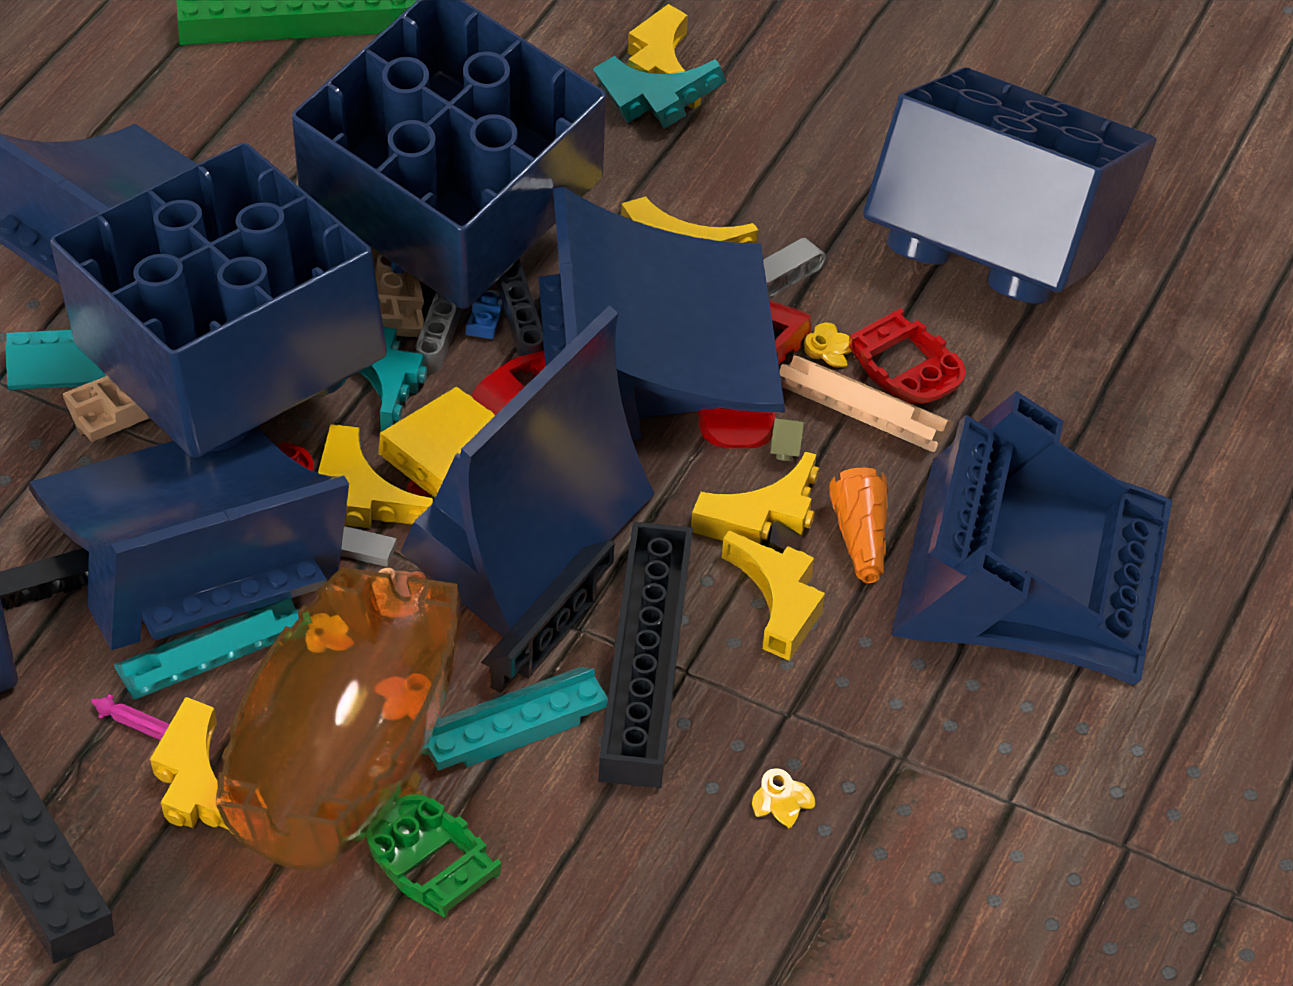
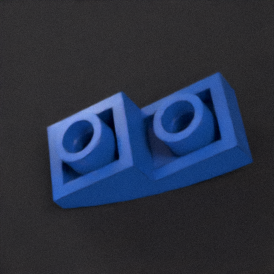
[466,290,503,339]

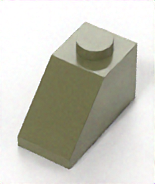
[770,417,805,461]

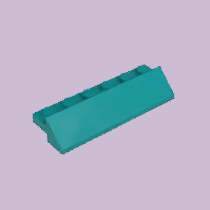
[5,330,107,390]
[114,598,308,700]
[411,667,608,771]

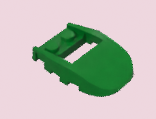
[366,794,501,918]

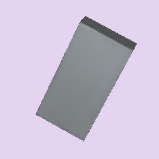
[340,526,397,567]

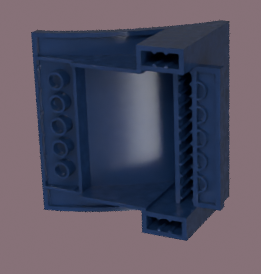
[0,124,197,284]
[539,187,785,441]
[400,305,655,637]
[891,391,1172,686]
[29,427,349,651]

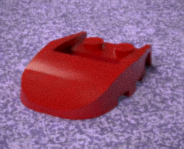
[769,300,812,364]
[849,308,966,404]
[472,351,546,415]
[697,408,777,448]

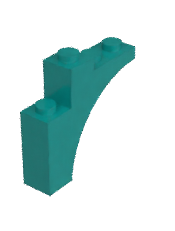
[593,56,727,129]
[359,327,428,431]

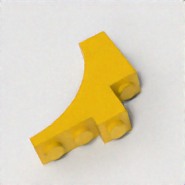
[627,4,701,109]
[621,196,758,243]
[318,424,433,528]
[691,452,819,544]
[721,531,825,661]
[150,697,263,841]

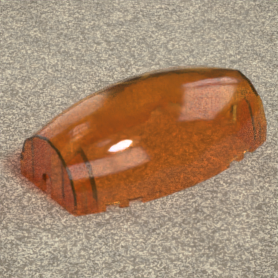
[216,567,461,870]

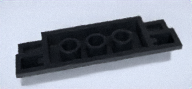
[481,540,615,693]

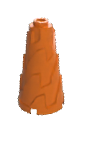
[829,467,889,583]

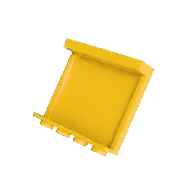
[379,387,495,498]

